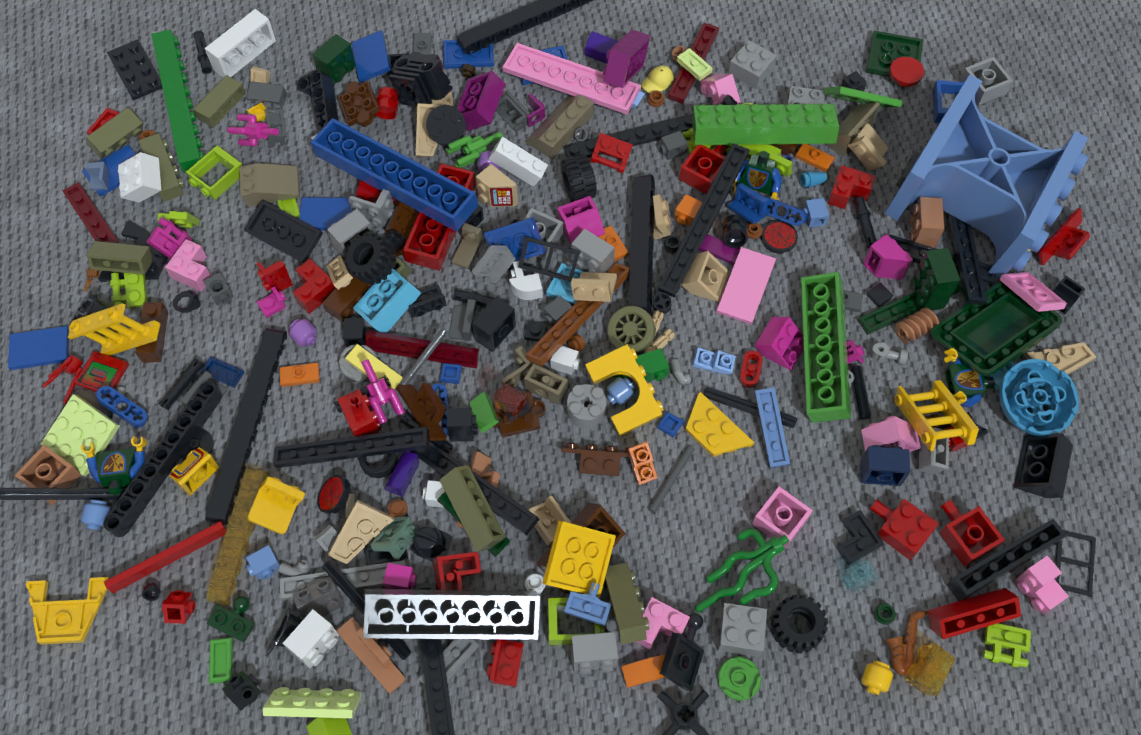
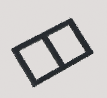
[518,236,581,282]
[1055,530,1096,597]

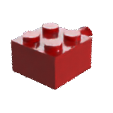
[679,145,727,194]
[337,389,381,436]
[869,498,939,561]
[940,500,1005,567]

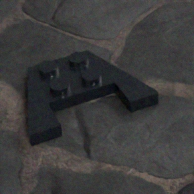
[98,221,168,282]

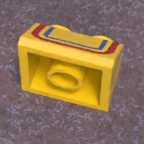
[169,447,220,496]

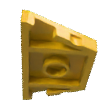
[685,392,754,457]

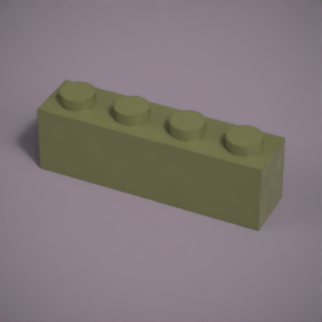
[139,133,185,202]
[440,465,506,552]
[604,563,649,644]

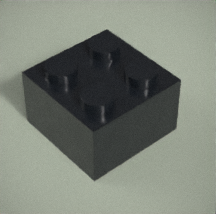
[472,297,516,352]

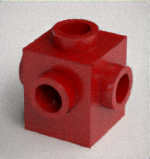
[162,590,196,624]

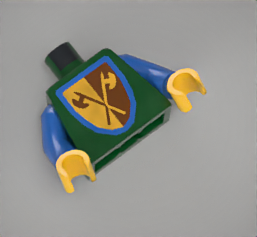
[732,151,782,205]
[944,348,995,408]
[81,436,147,495]

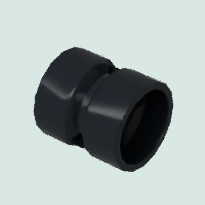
[723,214,748,248]

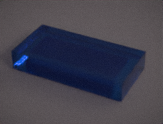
[201,357,245,388]

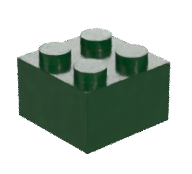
[312,34,356,85]

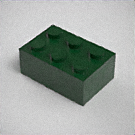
[911,248,960,311]

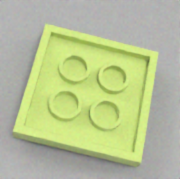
[41,394,120,476]

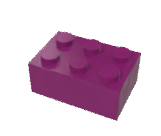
[457,71,505,131]

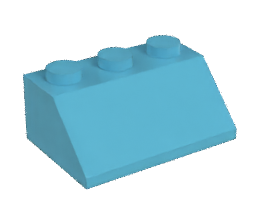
[353,268,421,333]

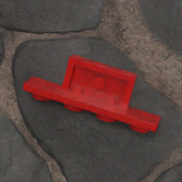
[1038,208,1090,266]

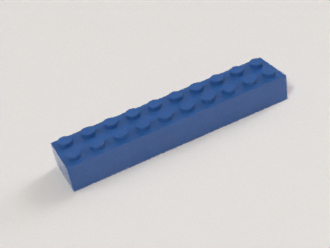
[310,118,478,232]

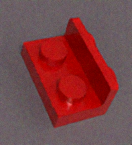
[256,260,293,293]
[487,639,524,687]

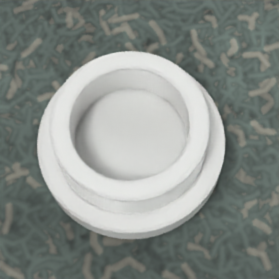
[525,574,546,594]

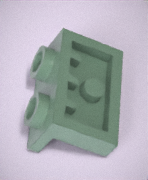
[370,517,417,560]

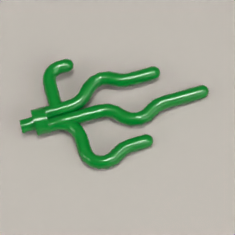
[695,528,789,613]

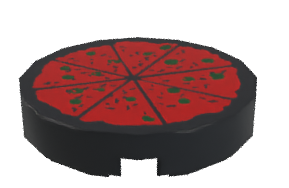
[761,220,798,254]
[317,475,350,515]

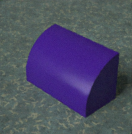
[585,31,619,64]
[384,452,420,497]

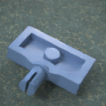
[564,582,612,626]

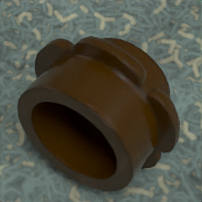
[460,64,476,78]

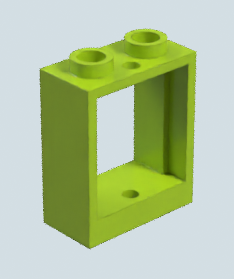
[186,145,242,200]
[548,597,604,645]

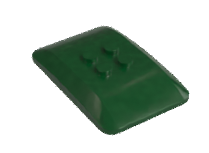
[931,281,1062,376]

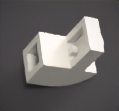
[509,261,543,300]

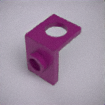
[527,93,545,127]

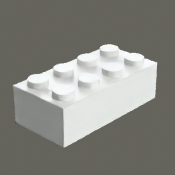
[205,9,276,78]

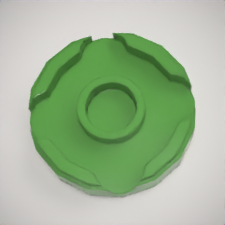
[718,656,761,701]

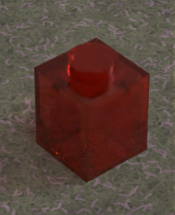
[494,383,527,418]

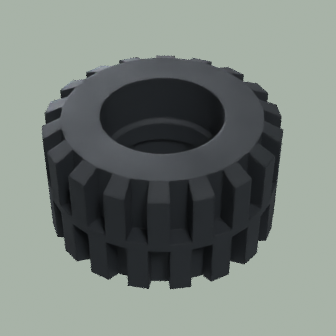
[561,154,597,202]
[344,233,397,285]
[771,595,828,654]

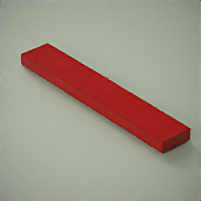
[104,521,228,593]

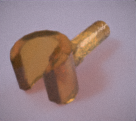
[82,268,101,292]

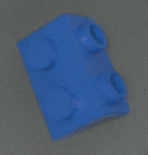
[728,183,769,224]

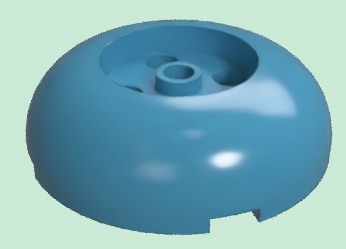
[999,359,1079,436]

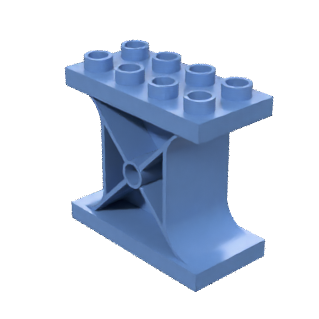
[885,75,1089,279]

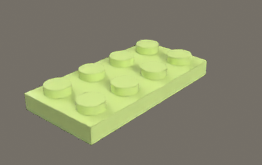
[263,687,361,718]

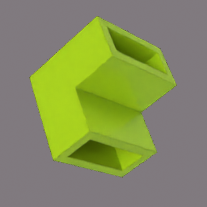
[306,717,352,735]

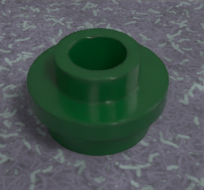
[874,603,896,625]

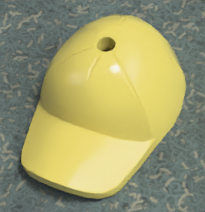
[641,65,674,94]

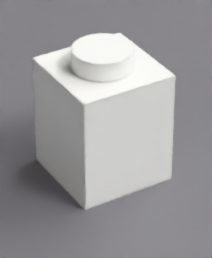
[550,346,581,375]
[422,481,445,507]

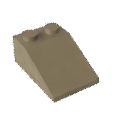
[240,163,300,207]

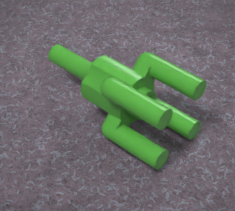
[445,132,503,168]

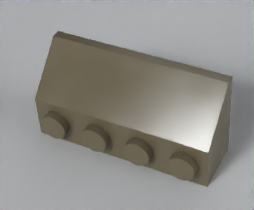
[525,95,594,159]

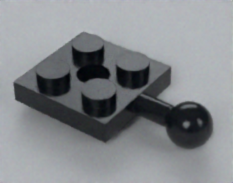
[659,613,704,691]

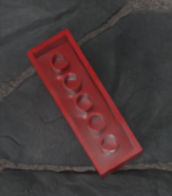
[403,164,476,271]

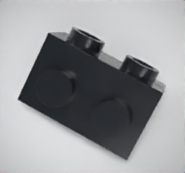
[408,284,447,318]

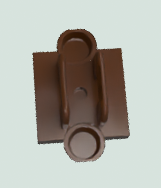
[338,81,381,127]
[493,391,546,438]

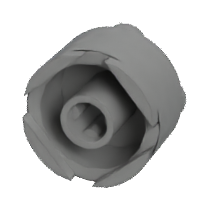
[567,384,606,429]

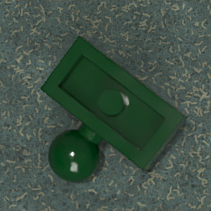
[206,596,255,643]

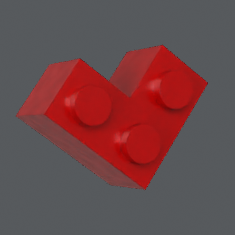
[828,165,876,209]
[293,259,336,314]
[433,552,481,590]

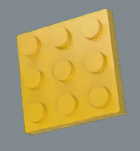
[542,521,616,597]

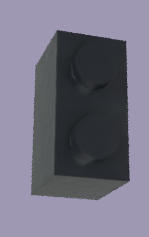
[447,408,478,442]

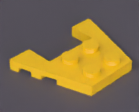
[26,577,110,645]

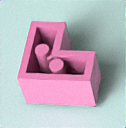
[700,73,741,105]
[165,239,211,292]
[861,416,921,452]
[1015,556,1069,615]
[636,597,690,650]

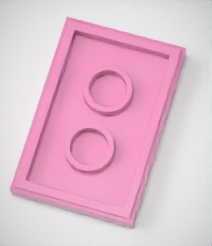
[1000,272,1067,312]

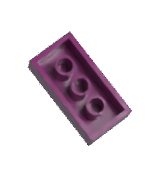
[603,29,651,88]

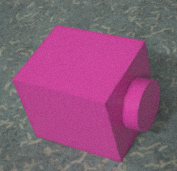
[383,563,417,589]

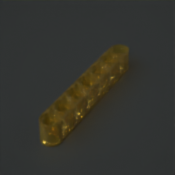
[207,468,269,605]

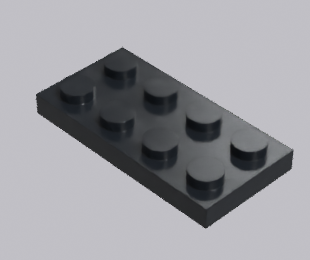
[107,39,162,101]
[244,200,323,263]

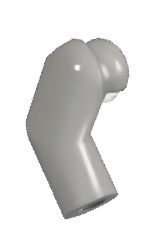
[670,359,691,386]
[278,560,310,577]

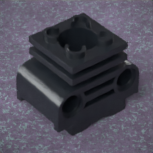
[388,52,453,107]

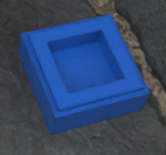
[440,363,462,384]
[657,411,684,438]

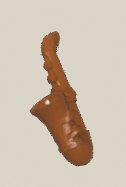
[885,611,928,675]

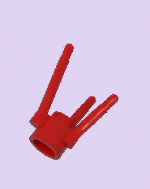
[42,355,83,404]

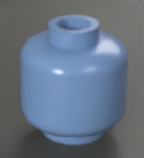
[606,377,635,406]
[81,500,111,530]

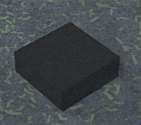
[866,283,894,308]

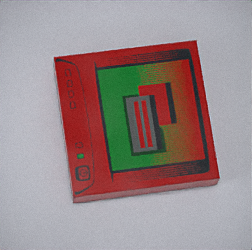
[74,351,129,397]

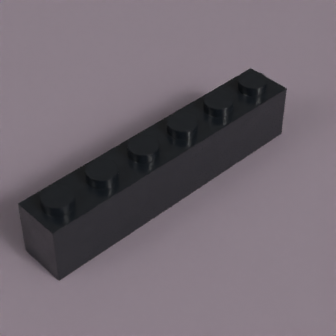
[947,518,1067,601]

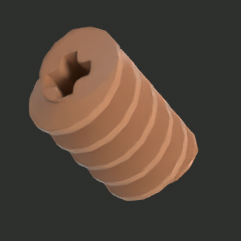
[895,308,939,344]

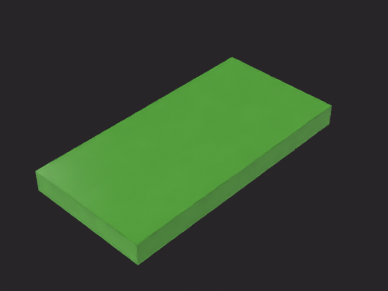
[824,86,903,108]

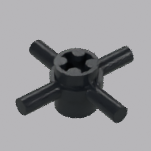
[657,690,709,735]

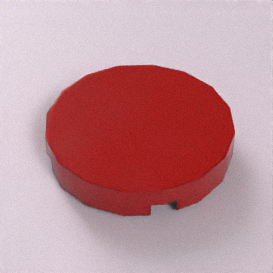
[889,57,924,87]

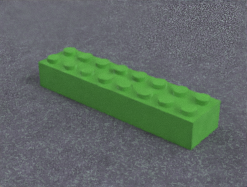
[692,104,839,145]
[801,272,851,423]

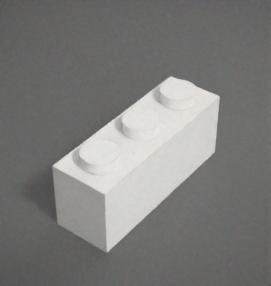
[488,137,548,186]

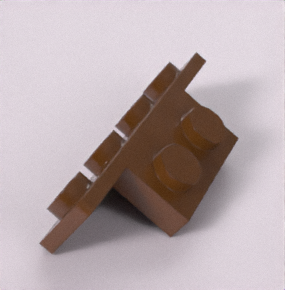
[385,201,419,256]
[396,383,447,441]
[561,443,630,476]

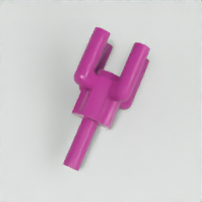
[227,114,279,147]
[361,359,405,424]

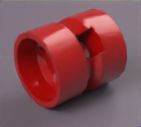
[375,87,399,120]

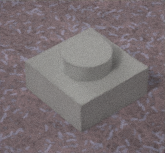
[314,524,338,554]

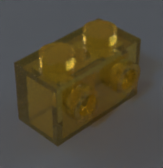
[905,643,955,696]

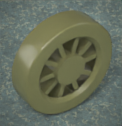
[607,306,656,354]

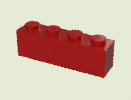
[928,588,1021,639]

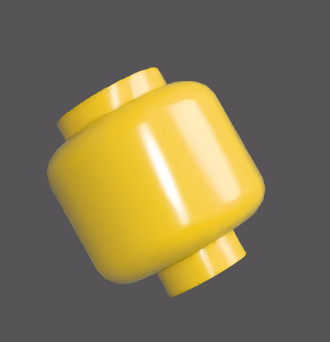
[861,661,893,695]

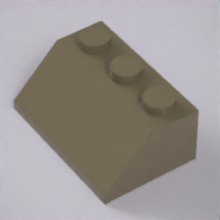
[827,102,880,157]

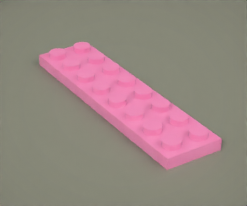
[503,43,641,115]

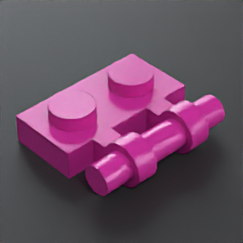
[147,217,192,259]

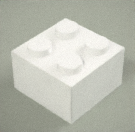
[118,152,161,202]
[283,609,339,668]

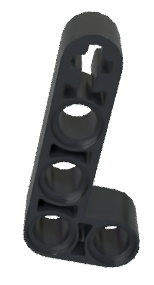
[297,70,339,131]

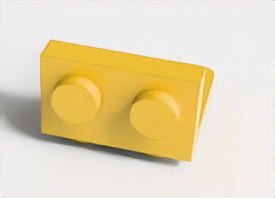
[247,476,305,535]

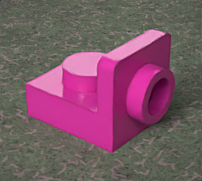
[257,286,286,318]
[847,339,865,364]

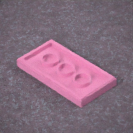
[716,247,776,325]

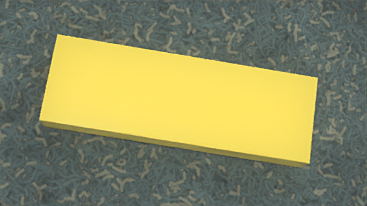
[345,344,403,390]

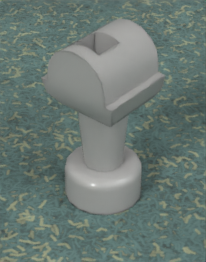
[870,342,908,365]

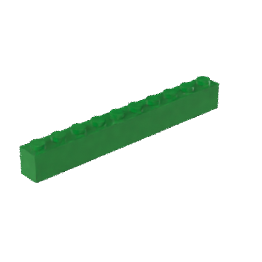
[151,29,205,173]

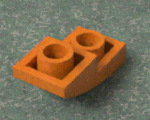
[628,441,658,485]
[621,654,665,688]

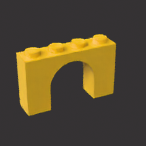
[585,344,664,437]

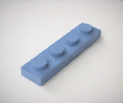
[755,387,790,468]

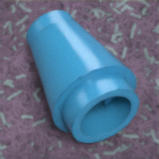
[799,171,827,189]

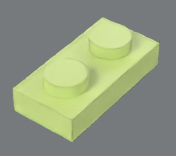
[677,48,713,81]

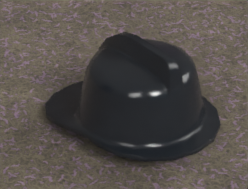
[410,526,452,562]
[265,607,303,656]

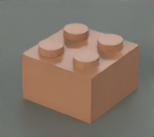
[909,197,944,248]
[14,445,81,506]

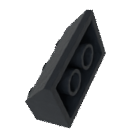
[1014,433,1073,498]

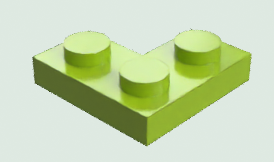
[157,211,200,229]

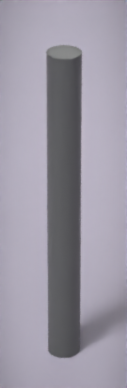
[395,328,448,391]
[648,445,694,514]

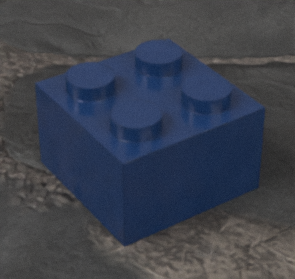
[860,445,910,486]

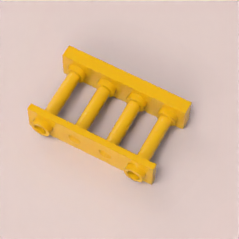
[68,303,160,356]
[894,380,979,451]

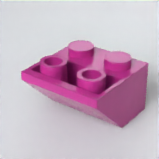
[557,196,605,245]
[863,234,913,280]
[755,317,804,370]

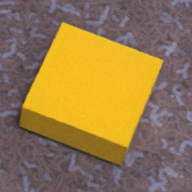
[247,102,267,122]

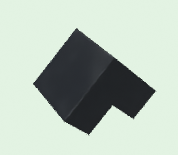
[1053,275,1085,314]

